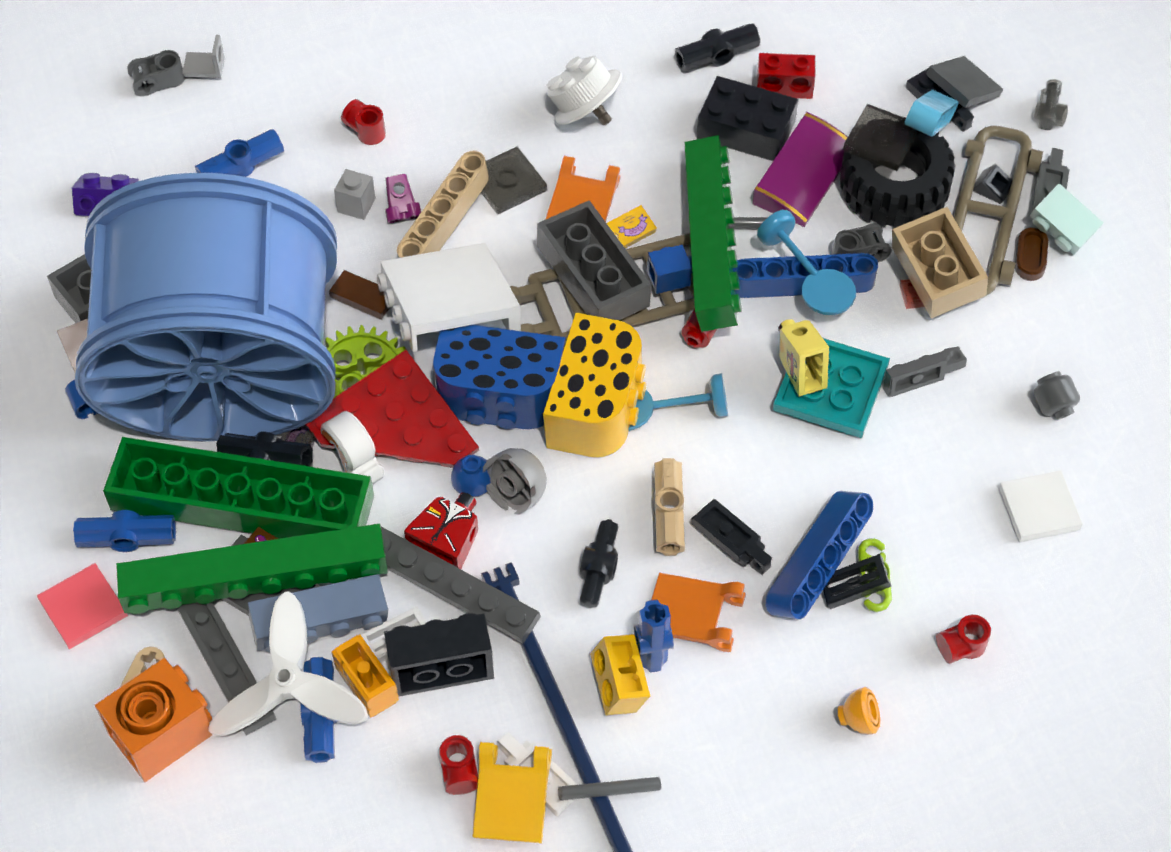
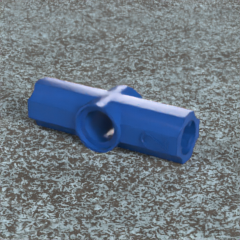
[195,129,284,177]
[73,510,176,552]
[634,600,674,673]
[300,657,337,763]

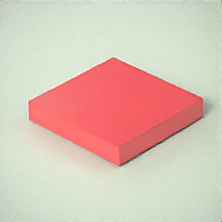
[37,563,128,649]

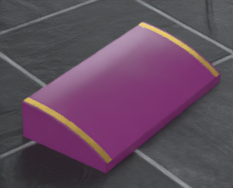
[753,112,849,227]

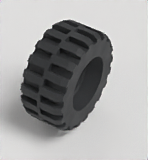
[840,117,955,229]

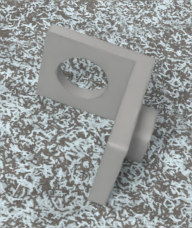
[183,35,225,78]

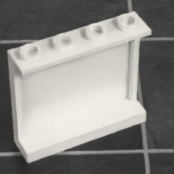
[377,243,521,352]

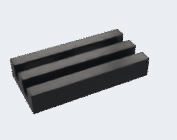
[823,554,892,609]

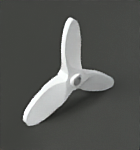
[209,592,368,736]

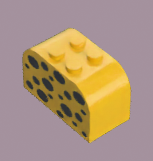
[543,313,646,457]

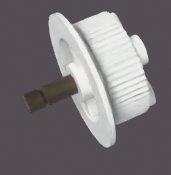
[546,56,622,125]

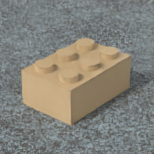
[892,207,988,318]

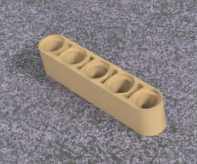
[397,151,489,258]

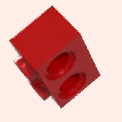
[756,53,816,99]

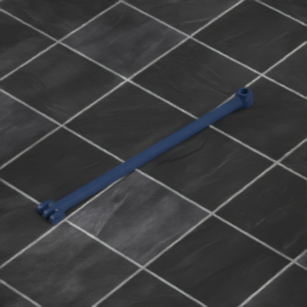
[481,562,633,852]

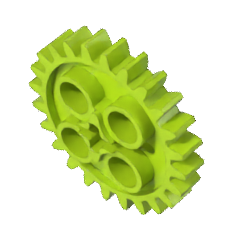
[325,325,406,397]

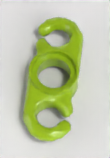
[857,538,892,612]

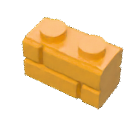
[332,635,399,718]

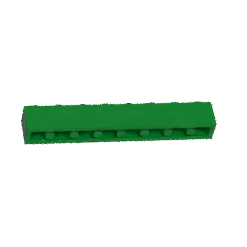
[685,135,742,332]
[116,523,388,614]

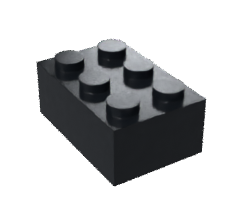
[697,76,798,161]
[384,613,494,697]

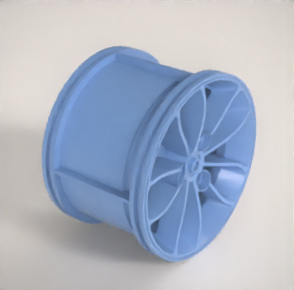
[75,173,337,442]

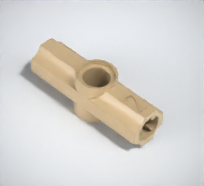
[654,458,685,556]

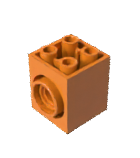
[95,657,213,782]

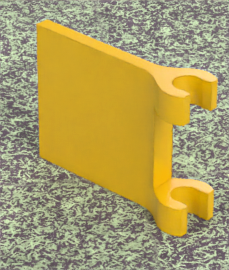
[473,742,552,843]

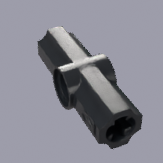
[675,23,761,71]
[216,431,313,467]

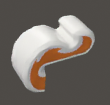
[320,411,384,484]

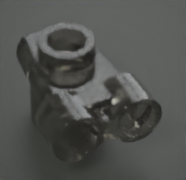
[1034,79,1068,130]

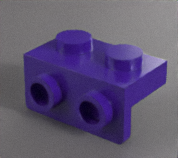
[72,173,139,216]

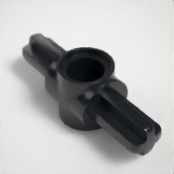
[579,519,619,609]

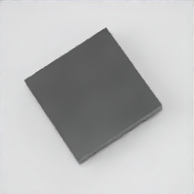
[926,56,1003,108]

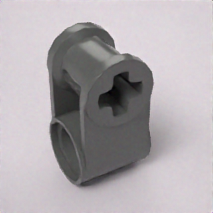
[127,50,185,96]
[832,223,892,262]

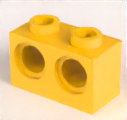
[590,634,650,716]

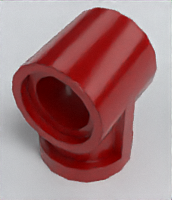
[341,99,386,145]
[936,614,991,664]
[439,735,478,795]

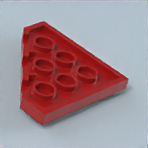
[305,350,479,468]

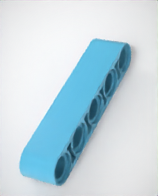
[904,90,959,137]

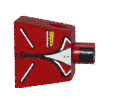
[404,492,478,569]

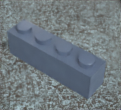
[248,574,388,652]

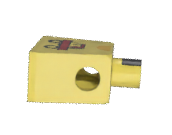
[778,319,829,396]

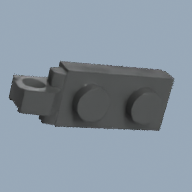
[1032,147,1070,212]
[883,346,967,397]

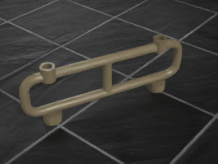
[954,126,1043,295]

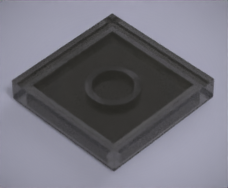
[843,104,920,171]
[481,146,547,215]

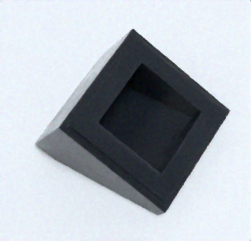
[973,164,1012,204]

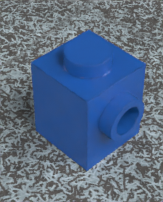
[647,245,693,294]

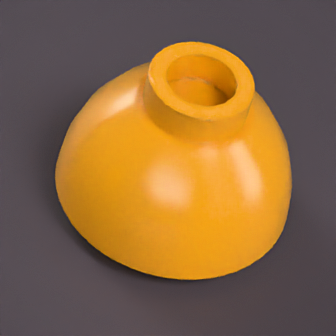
[837,687,880,734]

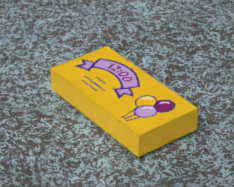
[607,205,657,248]

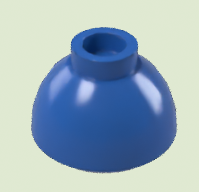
[451,455,491,497]

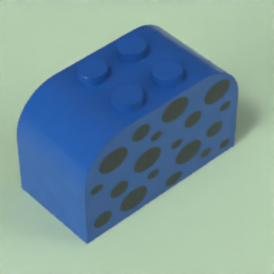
[433,325,566,430]

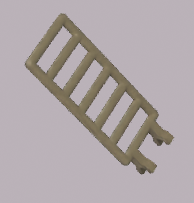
[509,233,695,341]

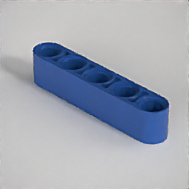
[733,253,878,298]
[766,491,874,619]

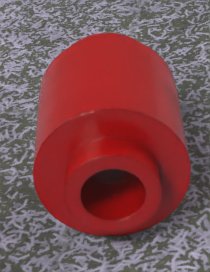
[681,308,717,348]

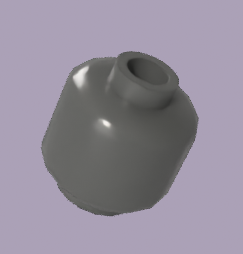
[1033,371,1080,420]

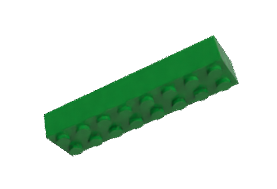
[103,437,374,538]

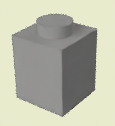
[334,169,376,220]

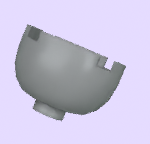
[483,448,547,514]

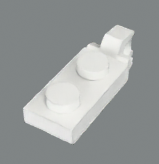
[498,732,577,816]

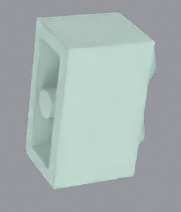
[1030,183,1103,255]

